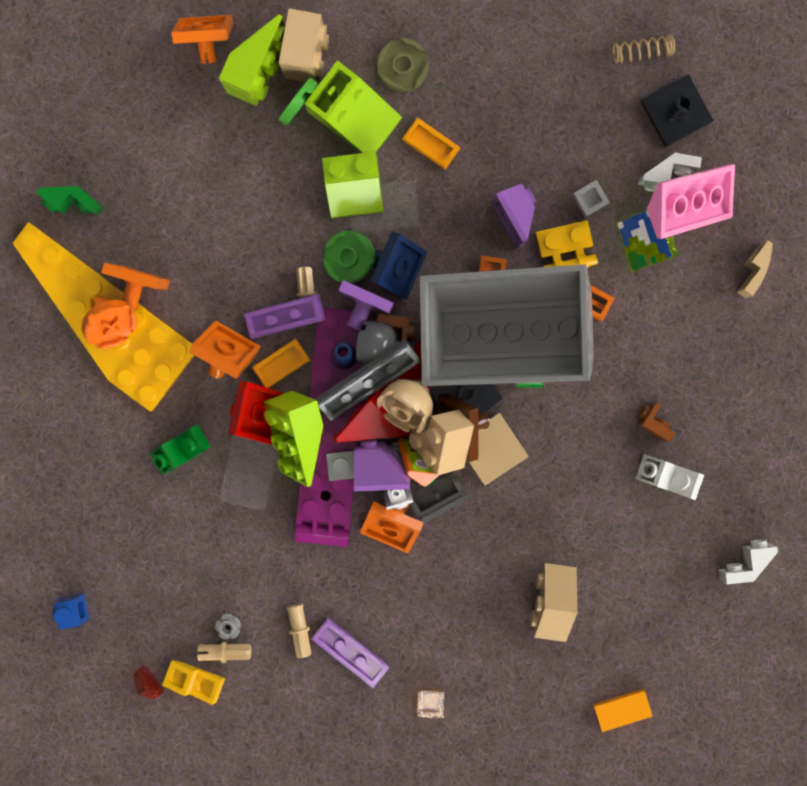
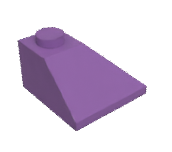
[492,184,536,249]
[354,439,411,491]

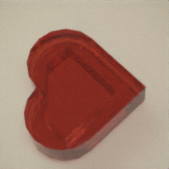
[133,666,164,700]

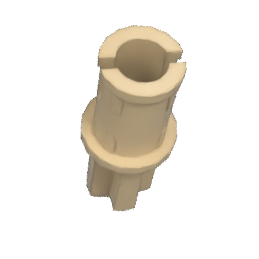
[296,266,317,299]
[287,603,311,658]
[197,641,252,663]

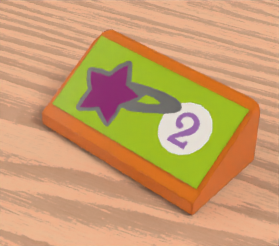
[398,438,439,487]

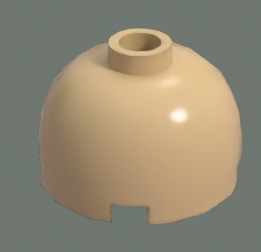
[377,379,433,433]

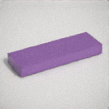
[244,294,326,339]
[311,617,389,688]

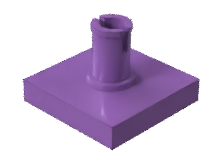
[339,280,394,331]

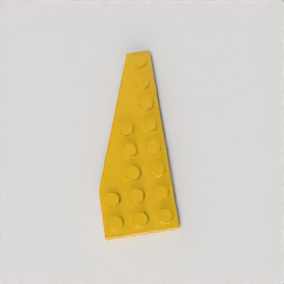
[13,222,194,412]

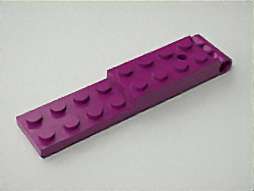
[295,308,372,547]

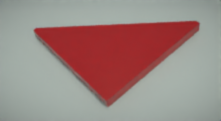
[333,339,431,442]

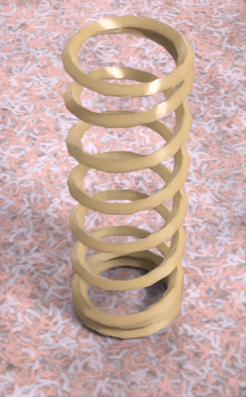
[612,34,675,64]

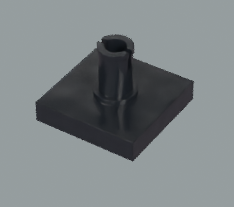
[640,74,714,148]
[431,384,503,414]

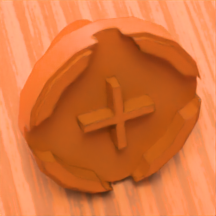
[81,296,137,349]

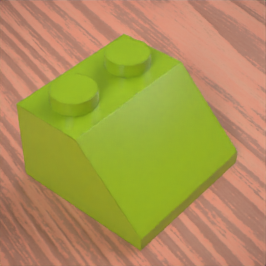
[322,151,384,219]

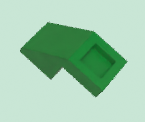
[36,186,104,216]
[150,424,211,476]

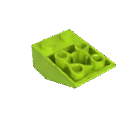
[219,14,286,106]
[304,60,402,153]
[264,391,323,487]

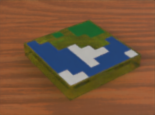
[616,209,679,272]

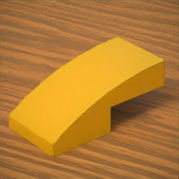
[162,660,225,705]

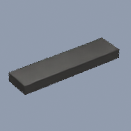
[315,339,421,421]

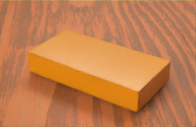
[402,117,461,170]
[252,338,311,388]
[593,689,653,732]

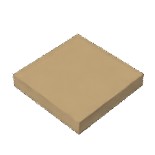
[469,413,529,486]

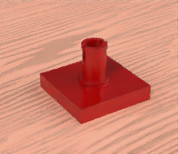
[228,381,284,445]

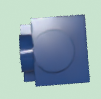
[52,594,89,630]

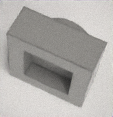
[572,180,610,218]
[327,451,354,481]

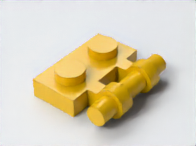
[535,220,598,269]

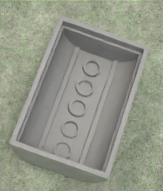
[420,264,594,386]

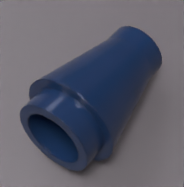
[330,343,357,369]

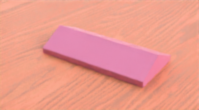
[647,164,735,239]

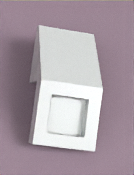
[638,153,702,192]
[635,454,704,500]
[718,540,778,584]

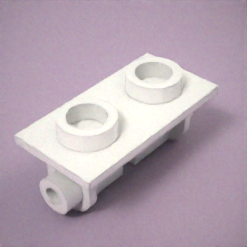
[383,489,413,510]

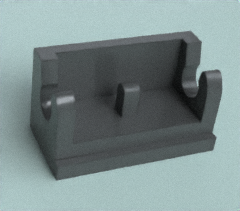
[410,471,468,524]

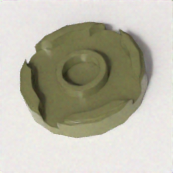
[377,38,429,92]

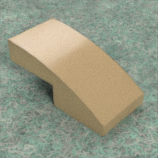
[737,240,773,298]

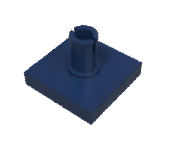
[370,231,427,300]

